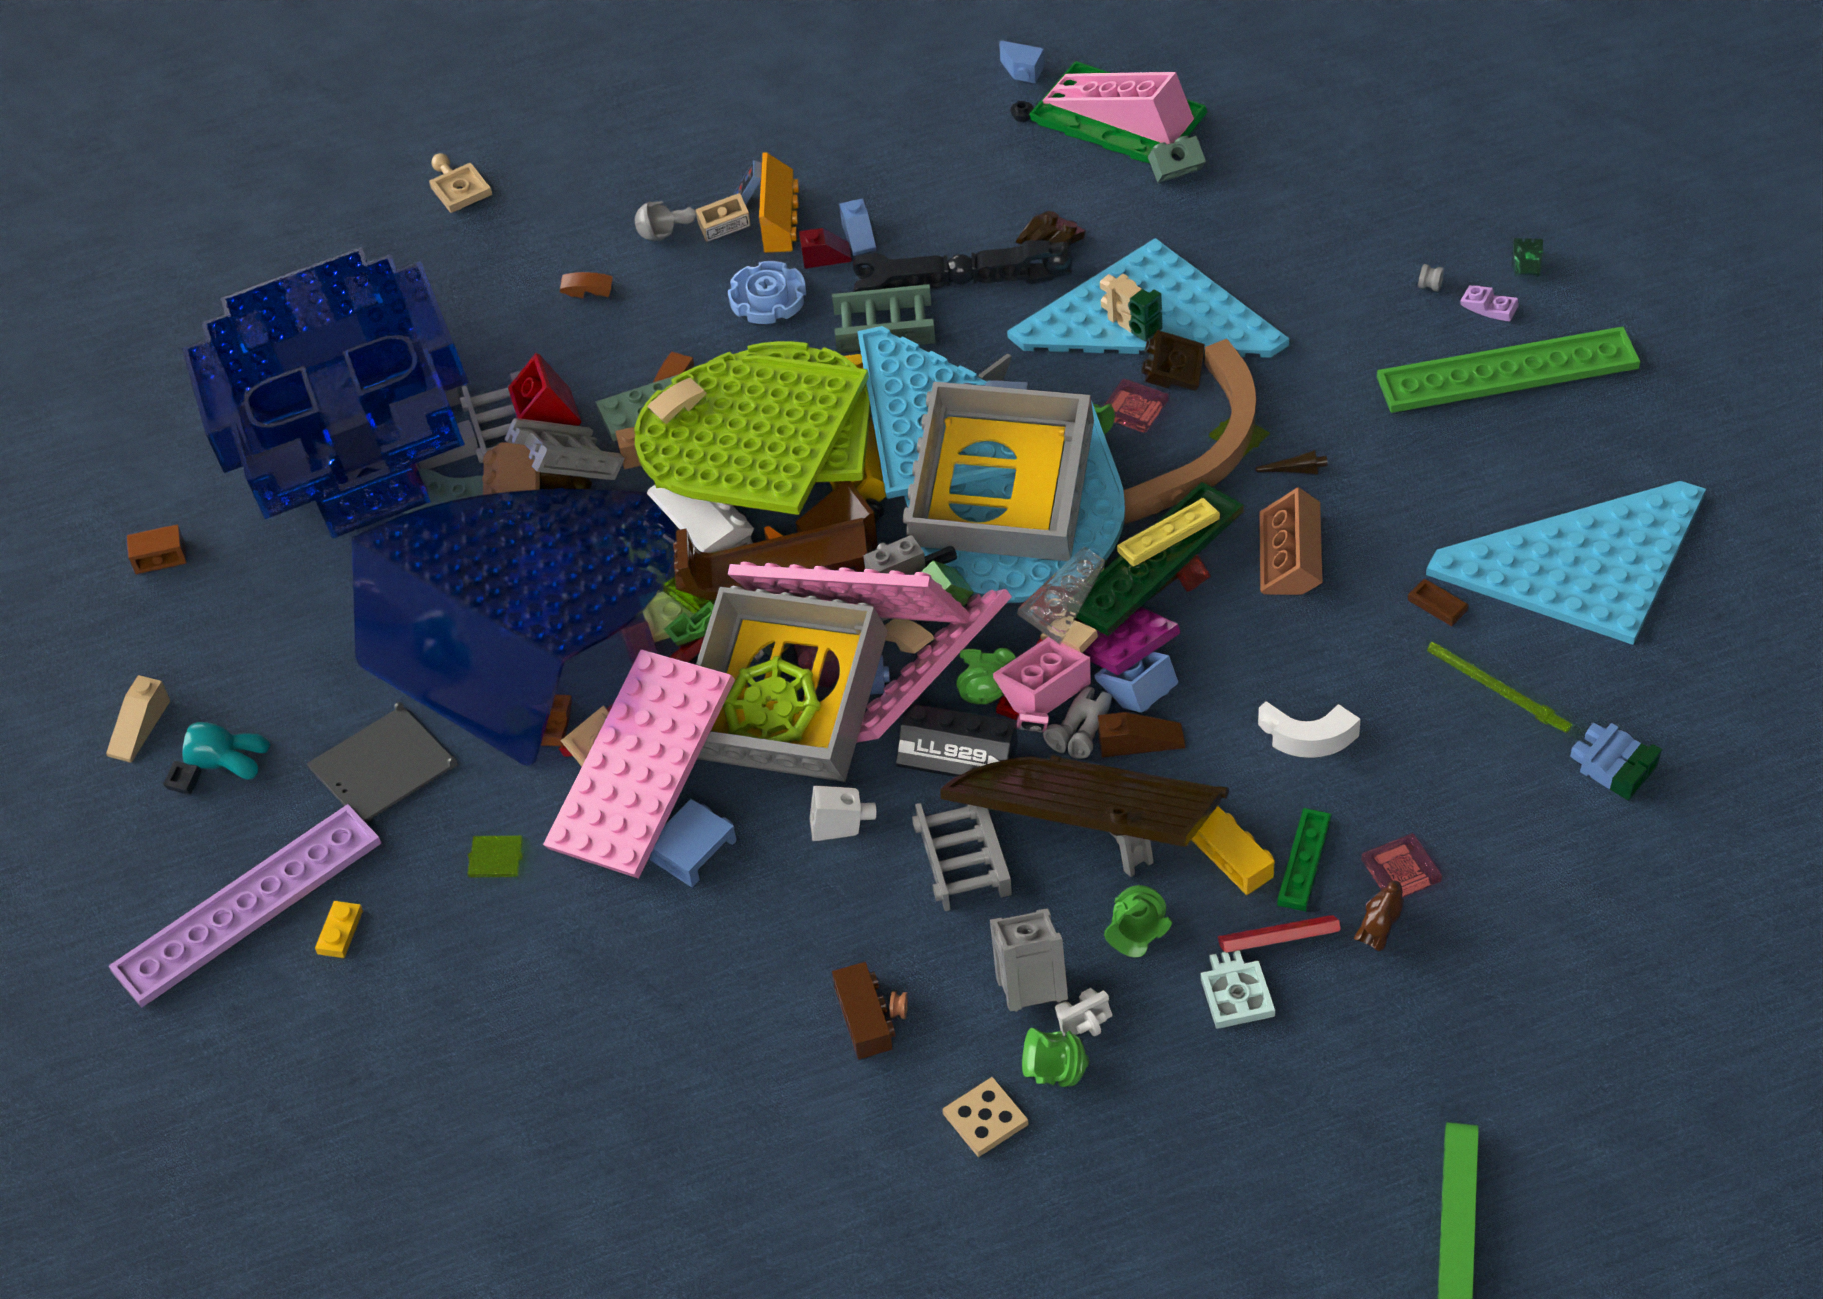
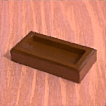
[1408,578,1469,627]

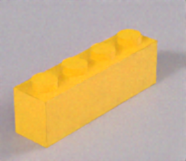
[1191,806,1275,895]

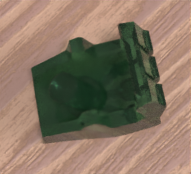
[1512,238,1543,277]

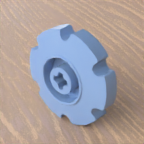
[728,261,806,324]

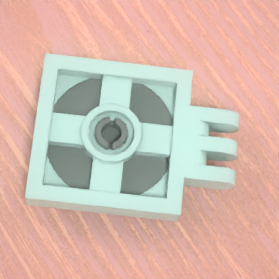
[1201,950,1275,1029]

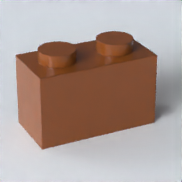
[127,524,187,574]

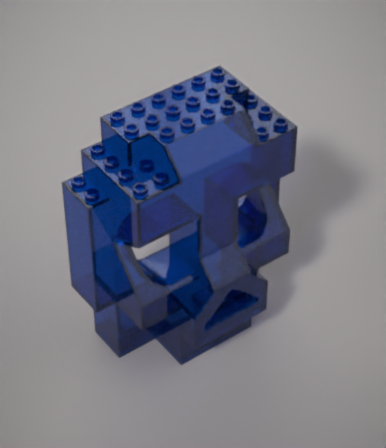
[182,247,469,539]

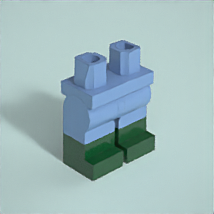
[1570,722,1662,801]

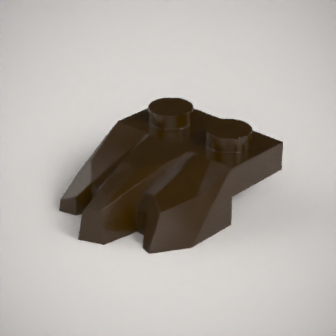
[1015,211,1086,246]

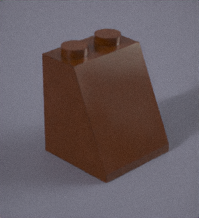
[796,481,878,549]

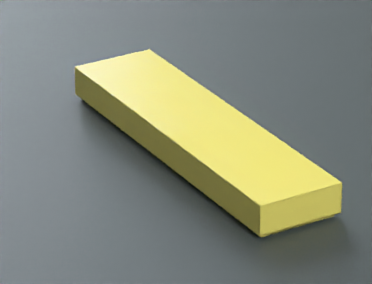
[1117,498,1220,567]

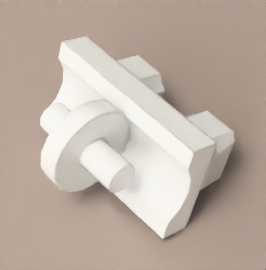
[1055,988,1112,1036]

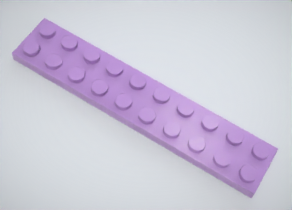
[109,804,381,1008]

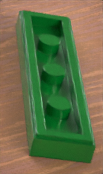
[1277,808,1331,912]

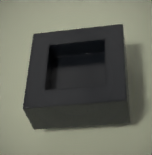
[163,761,202,795]

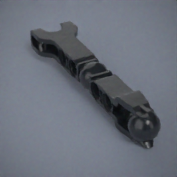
[853,240,1073,292]

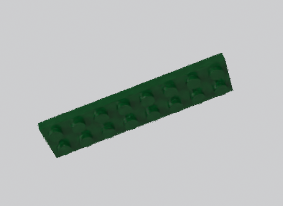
[1065,482,1244,636]

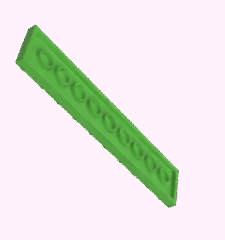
[1377,327,1640,413]

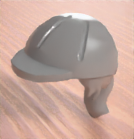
[635,201,696,241]

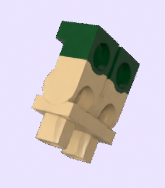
[1100,274,1163,342]

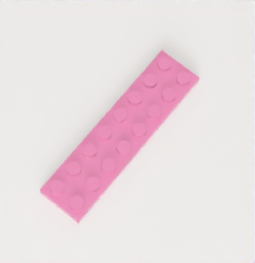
[856,589,1012,743]

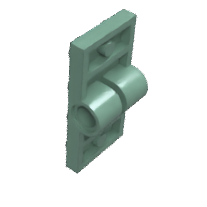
[596,374,680,441]

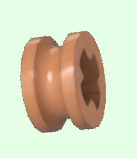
[890,991,908,1019]

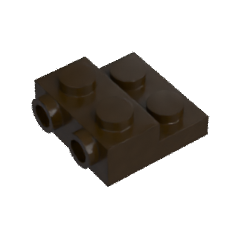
[1141,330,1205,391]

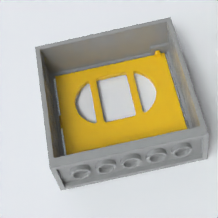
[903,382,1094,562]
[696,586,888,782]

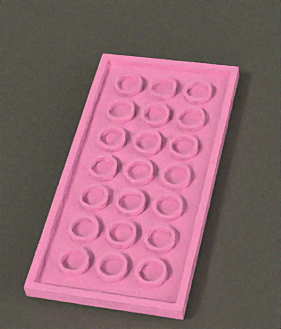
[728,562,970,624]
[543,650,735,879]

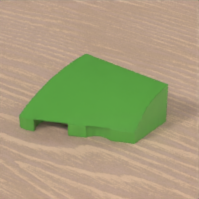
[664,601,714,647]

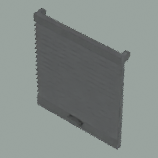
[307,702,458,823]

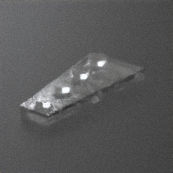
[1017,546,1106,645]

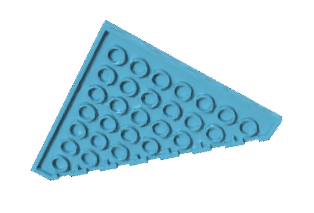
[1007,238,1289,358]
[857,326,1093,499]
[1426,481,1706,645]

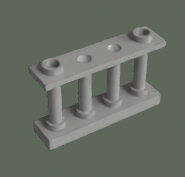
[460,371,520,463]
[912,803,1012,911]

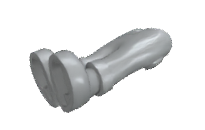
[1043,686,1112,759]

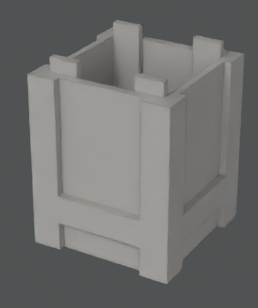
[990,908,1068,1012]

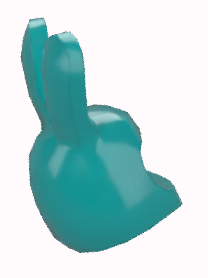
[183,722,270,780]

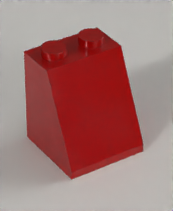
[508,353,582,426]

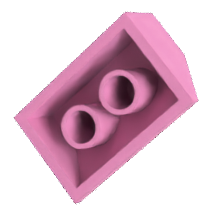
[993,637,1091,713]

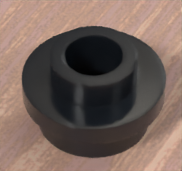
[1011,101,1034,122]

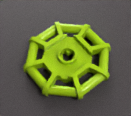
[722,656,821,743]

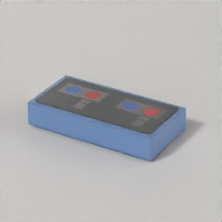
[734,160,762,205]

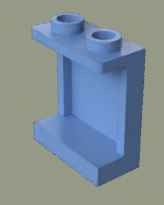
[649,799,736,887]

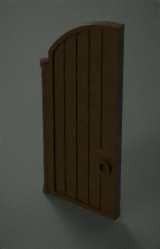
[940,755,1229,847]

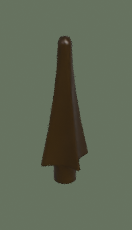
[1255,450,1328,475]

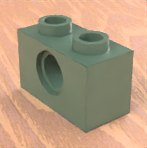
[1148,136,1206,183]

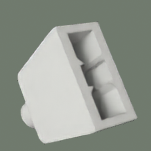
[810,786,876,841]

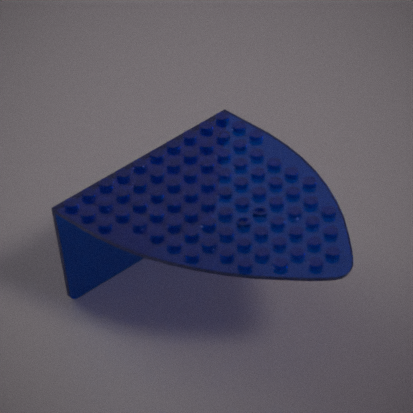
[352,488,675,766]

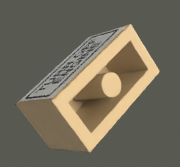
[696,193,750,242]

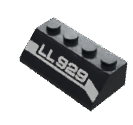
[896,704,1018,777]

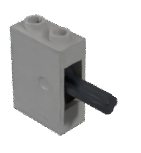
[863,535,957,621]

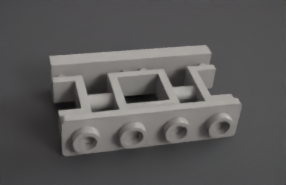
[505,418,625,480]

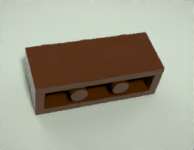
[831,961,896,1060]

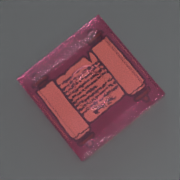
[1104,378,1169,433]
[1361,833,1442,897]

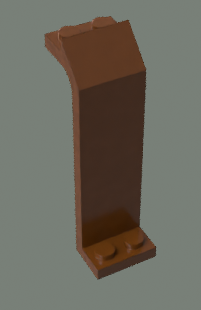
[673,518,873,600]

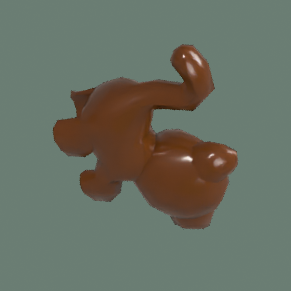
[1354,880,1404,952]

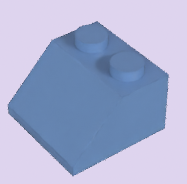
[1094,652,1179,713]

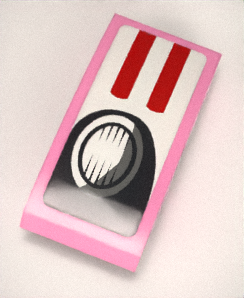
[1017,710,1049,732]

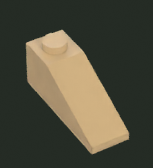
[106,675,170,763]

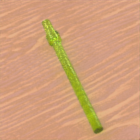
[1427,642,1572,733]

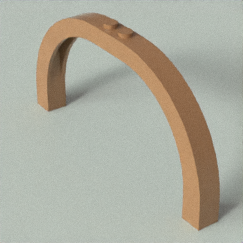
[1123,339,1256,524]

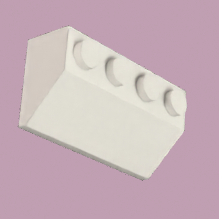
[647,485,754,553]

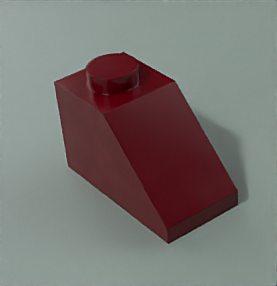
[799,228,852,269]

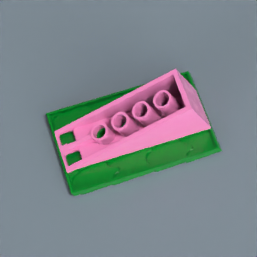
[1029,61,1208,164]

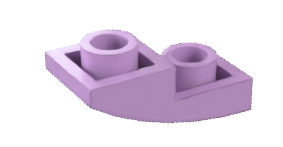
[1460,285,1519,321]

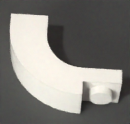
[1258,701,1360,758]

